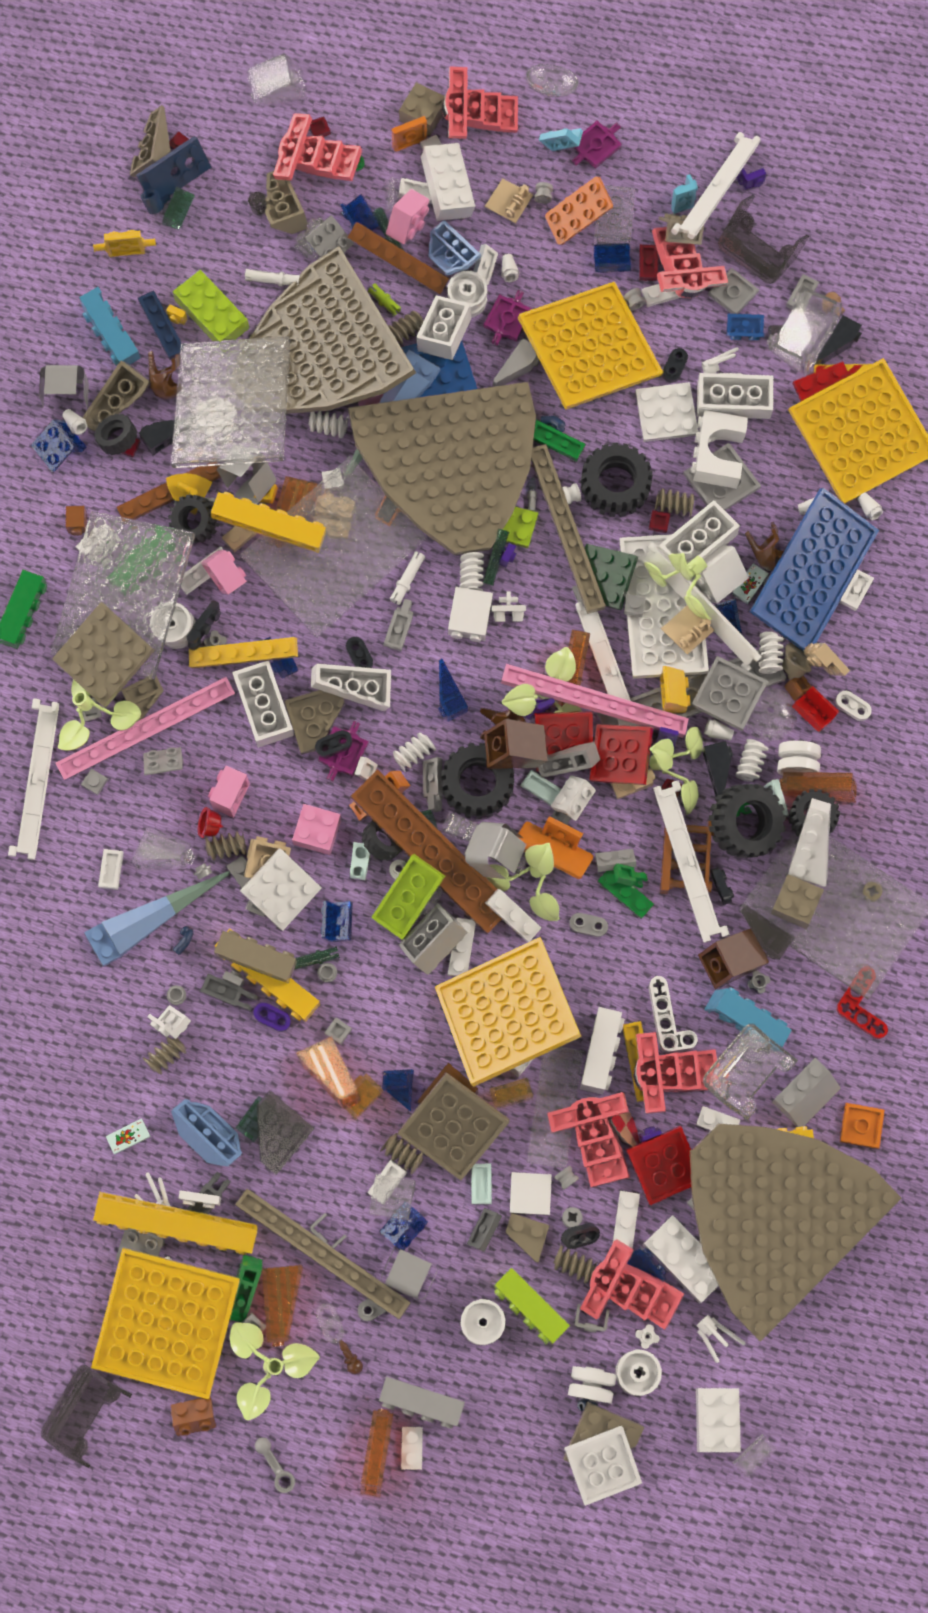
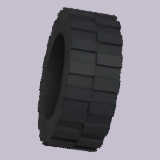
[94,414,137,455]
[362,820,402,861]

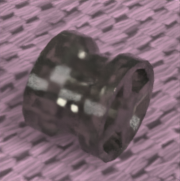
[248,192,266,215]

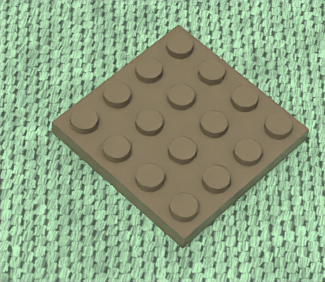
[52,602,155,708]
[398,1073,510,1180]

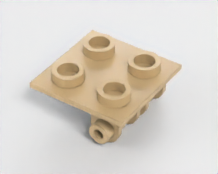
[485,178,534,223]
[661,606,714,655]

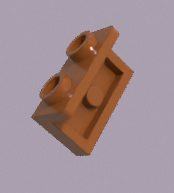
[171,1396,217,1436]

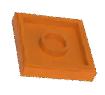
[391,116,427,152]
[839,1103,885,1149]

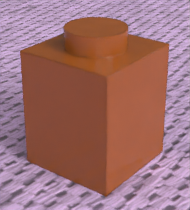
[66,506,87,536]

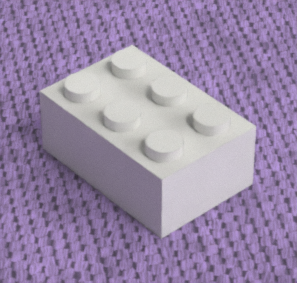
[416,296,471,360]
[696,1388,741,1452]

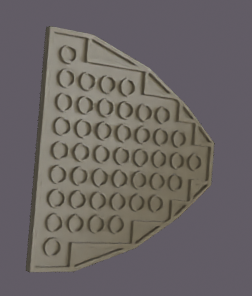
[229,246,416,414]
[348,382,536,555]
[690,1123,902,1342]

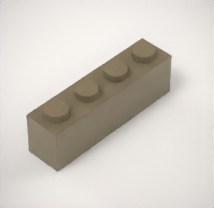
[214,930,297,983]

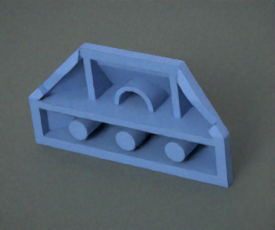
[428,220,482,275]
[171,1099,242,1167]

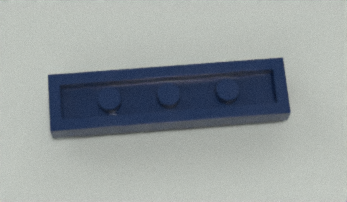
[138,290,186,360]

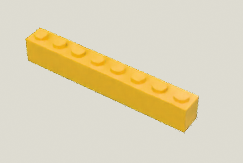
[93,1192,257,1255]

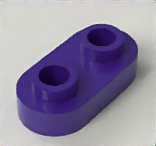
[254,1003,291,1032]

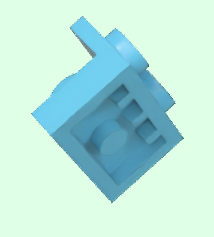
[539,129,583,151]
[671,174,698,214]

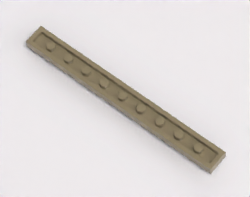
[531,444,606,614]
[235,1189,411,1320]

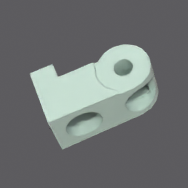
[350,842,370,880]

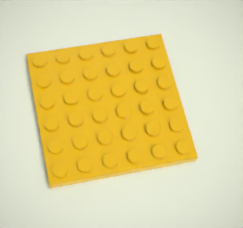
[518,281,663,410]
[788,358,928,504]
[435,937,582,1087]
[91,1248,240,1399]

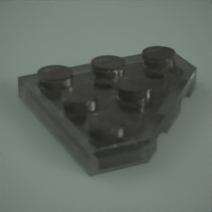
[257,1090,315,1175]

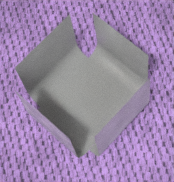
[39,365,89,408]
[217,445,276,504]
[464,822,526,879]
[381,1248,438,1300]

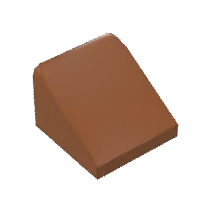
[784,676,811,701]

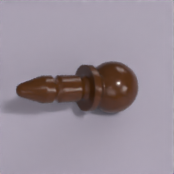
[339,1340,363,1375]

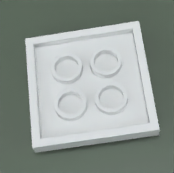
[635,382,698,442]
[240,848,321,931]
[564,1426,642,1506]

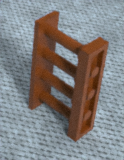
[660,821,714,894]

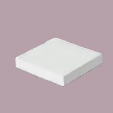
[510,1172,552,1215]

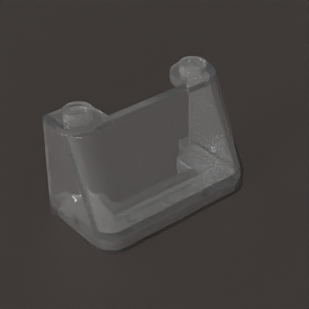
[767,286,842,376]
[703,1024,798,1121]

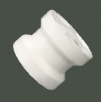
[562,483,581,505]

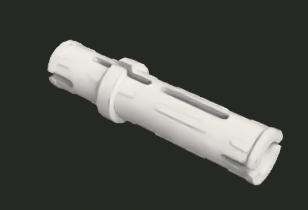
[245,269,299,287]
[390,551,425,605]

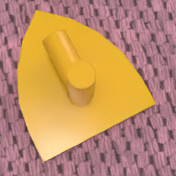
[166,473,213,515]

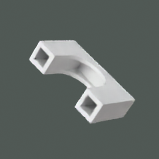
[691,410,748,489]

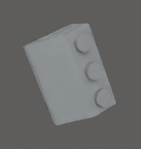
[399,903,468,975]
[772,1058,841,1127]

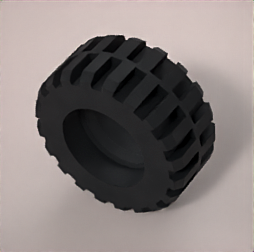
[581,442,653,517]
[441,743,515,819]
[708,784,786,858]

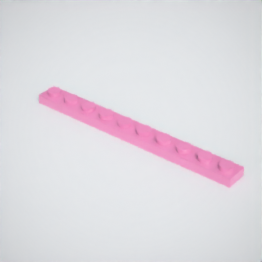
[501,664,689,738]
[56,677,235,780]

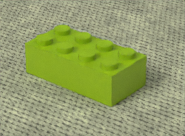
[173,269,249,351]
[494,1267,570,1345]

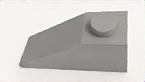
[493,339,540,387]
[538,742,600,778]

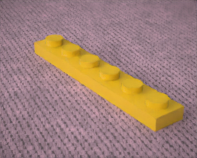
[189,637,298,668]

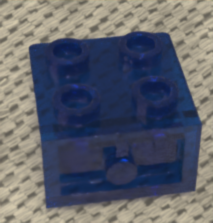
[31,419,87,472]

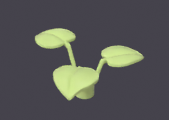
[644,553,712,620]
[502,647,582,716]
[58,679,141,751]
[650,727,703,815]
[486,843,560,921]
[230,1322,320,1420]

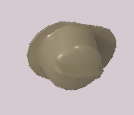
[782,643,811,680]

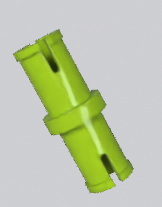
[368,283,402,316]

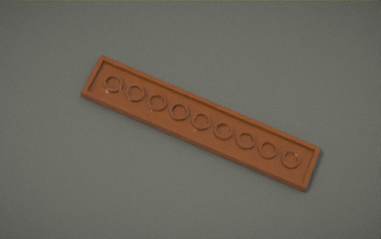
[350,769,502,934]

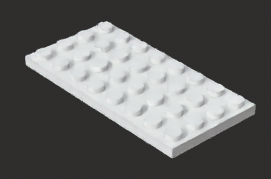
[619,535,709,679]

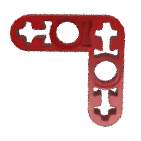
[836,967,888,1039]

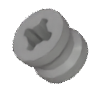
[534,182,553,204]
[624,288,646,311]
[554,1166,579,1190]
[562,1207,582,1228]

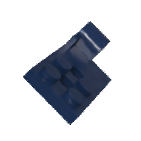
[136,136,212,214]

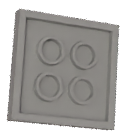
[683,443,761,511]
[691,656,768,731]

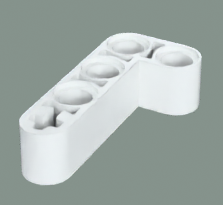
[649,976,698,1054]

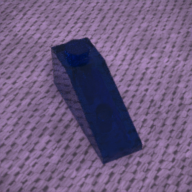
[438,659,468,722]

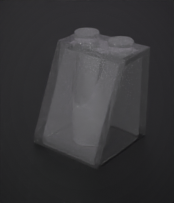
[248,53,307,107]
[132,827,195,872]

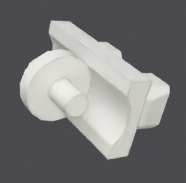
[492,591,526,622]

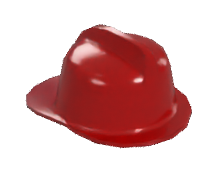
[197,807,223,838]

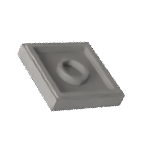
[708,268,759,314]

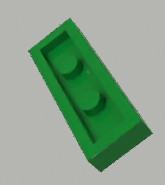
[533,420,586,462]
[597,870,654,919]

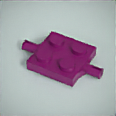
[572,120,622,169]
[484,290,532,346]
[318,721,369,782]

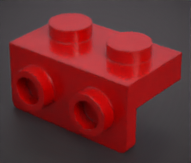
[791,686,839,732]

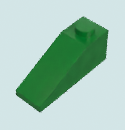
[230,1255,263,1323]

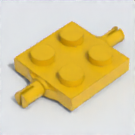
[93,230,156,257]

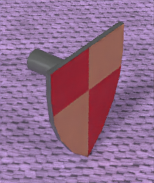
[610,1109,639,1147]

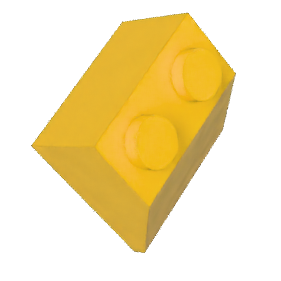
[660,666,690,714]

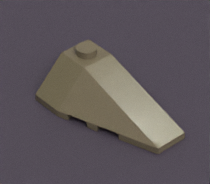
[130,105,171,177]
[265,171,309,234]
[82,361,150,432]

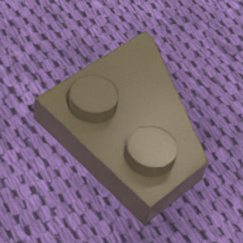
[121,674,164,721]
[505,1213,550,1263]

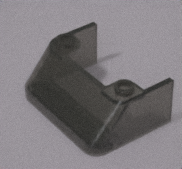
[718,195,810,284]
[41,1365,133,1468]

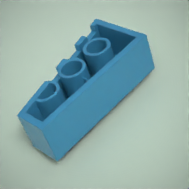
[79,287,141,366]
[704,987,792,1051]

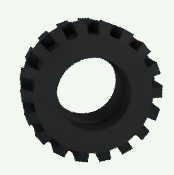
[168,495,220,543]
[789,789,840,837]

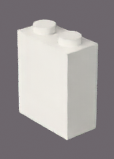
[694,545,749,603]
[448,587,493,642]

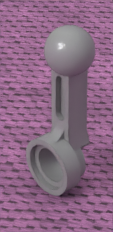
[255,1437,295,1493]

